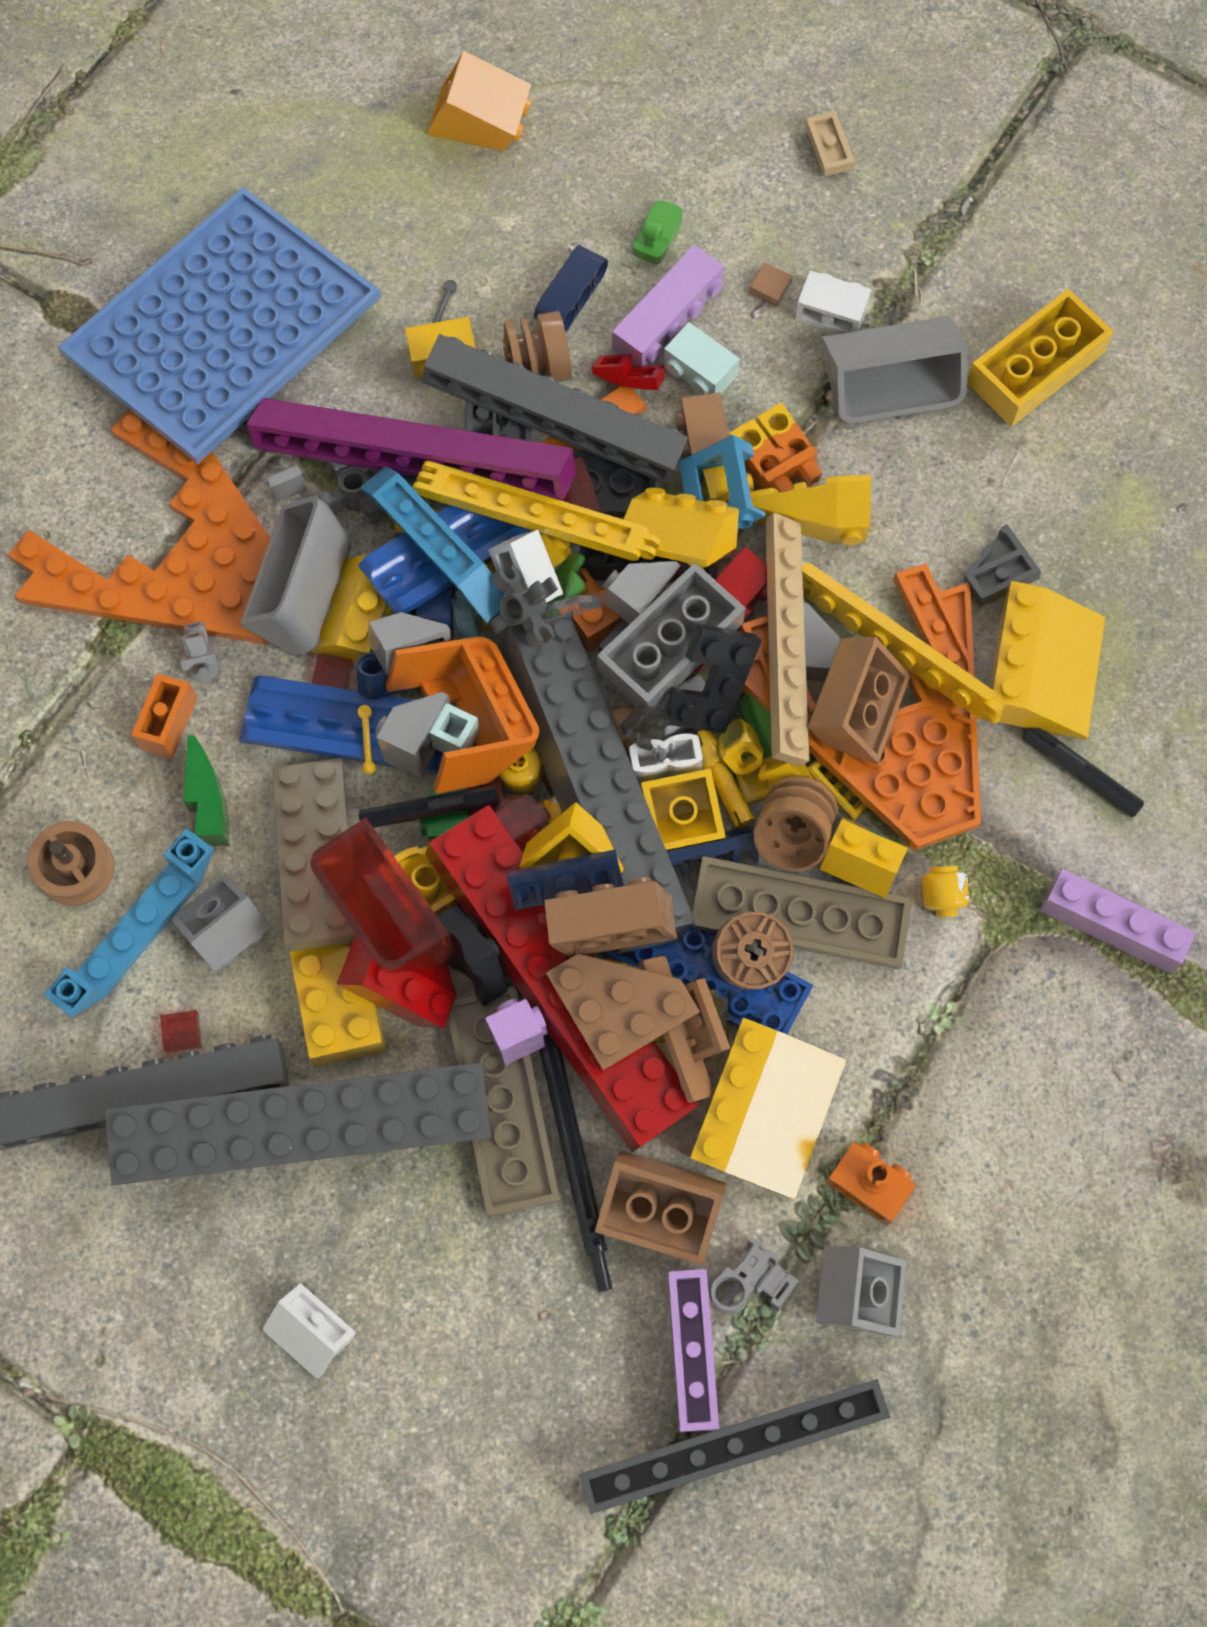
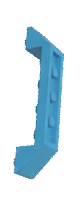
[360,466,505,625]
[43,828,215,1018]

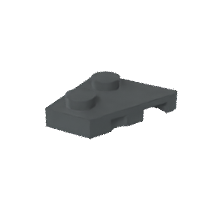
[963,524,1041,606]

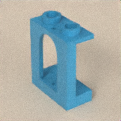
[679,435,765,529]

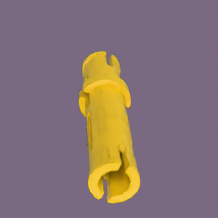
[694,730,755,830]

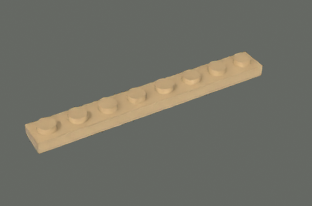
[765,512,809,767]

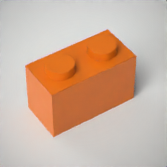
[131,673,198,759]

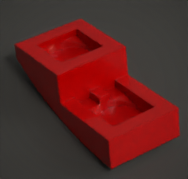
[592,354,665,390]

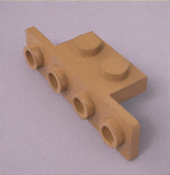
[639,956,730,1103]

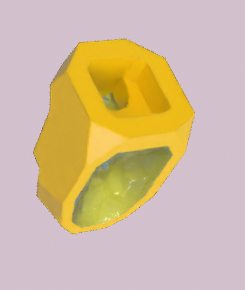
[718,719,764,774]

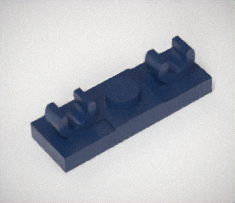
[666,826,759,877]
[507,849,624,911]

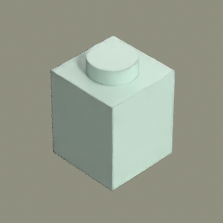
[429,703,480,753]

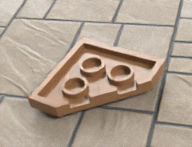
[546,954,700,1071]

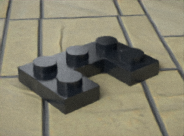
[661,623,762,734]

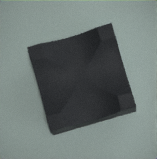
[431,905,508,1007]

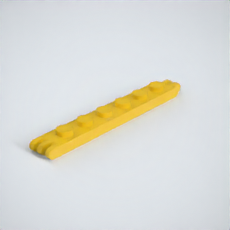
[412,461,661,561]
[801,563,1004,724]

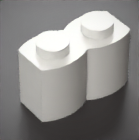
[629,734,703,786]

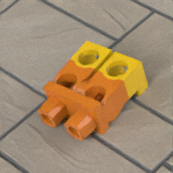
[729,402,822,493]

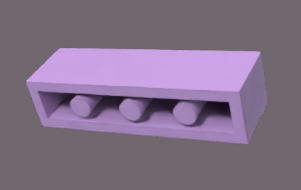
[612,245,724,366]
[1039,869,1196,974]
[667,1269,719,1432]

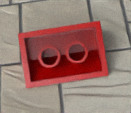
[337,916,456,1028]

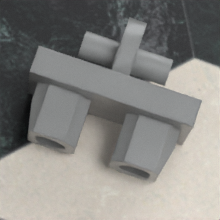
[180,621,219,682]

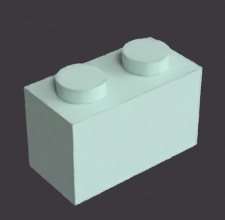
[663,322,740,395]

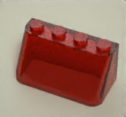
[310,818,454,973]

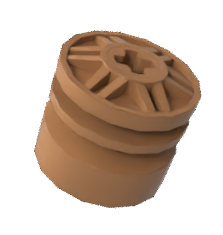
[502,310,572,382]
[754,776,838,871]
[712,912,793,990]

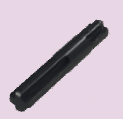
[1022,728,1144,817]
[358,785,499,830]

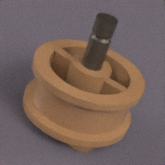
[28,821,115,906]

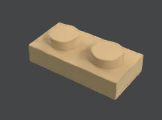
[805,111,855,177]

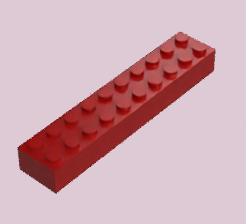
[425,805,699,1153]

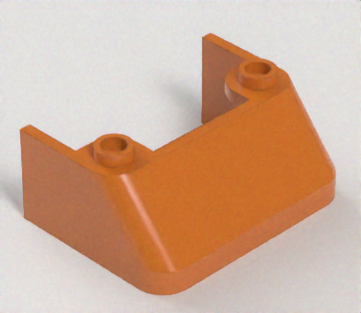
[386,637,539,794]

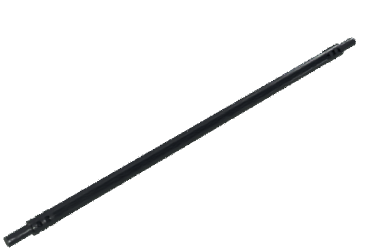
[473,743,613,1293]

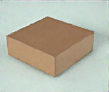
[749,262,793,306]

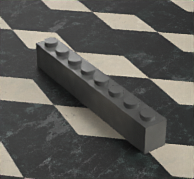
[422,333,688,485]
[0,1035,290,1150]
[579,1379,891,1514]

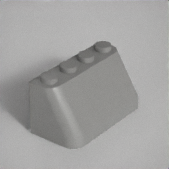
[822,316,968,423]
[240,496,351,656]

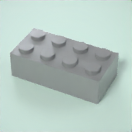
[597,563,746,716]

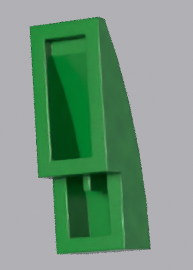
[183,735,230,846]

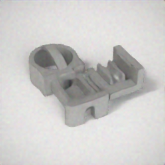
[711,1238,799,1315]

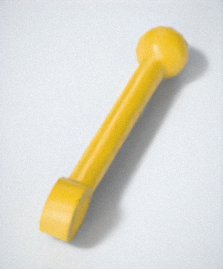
[358,705,376,775]

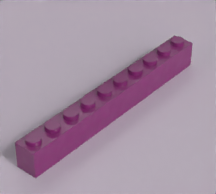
[247,398,576,501]

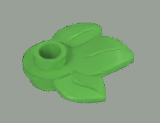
[547,553,585,619]

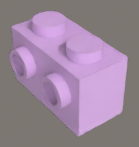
[485,999,548,1066]

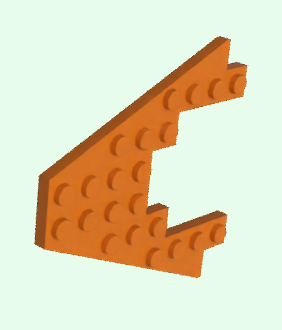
[8,409,270,644]
[740,563,981,851]

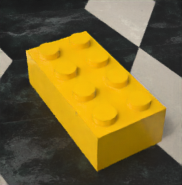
[967,288,1114,427]
[290,908,387,1067]

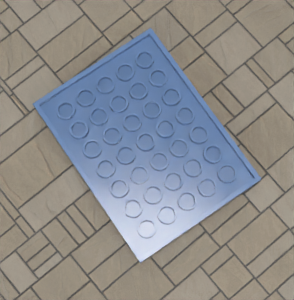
[58,187,381,465]

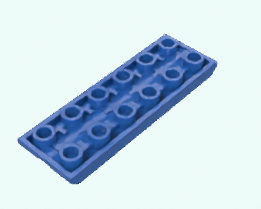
[358,505,533,614]
[239,676,443,775]
[599,928,813,1035]

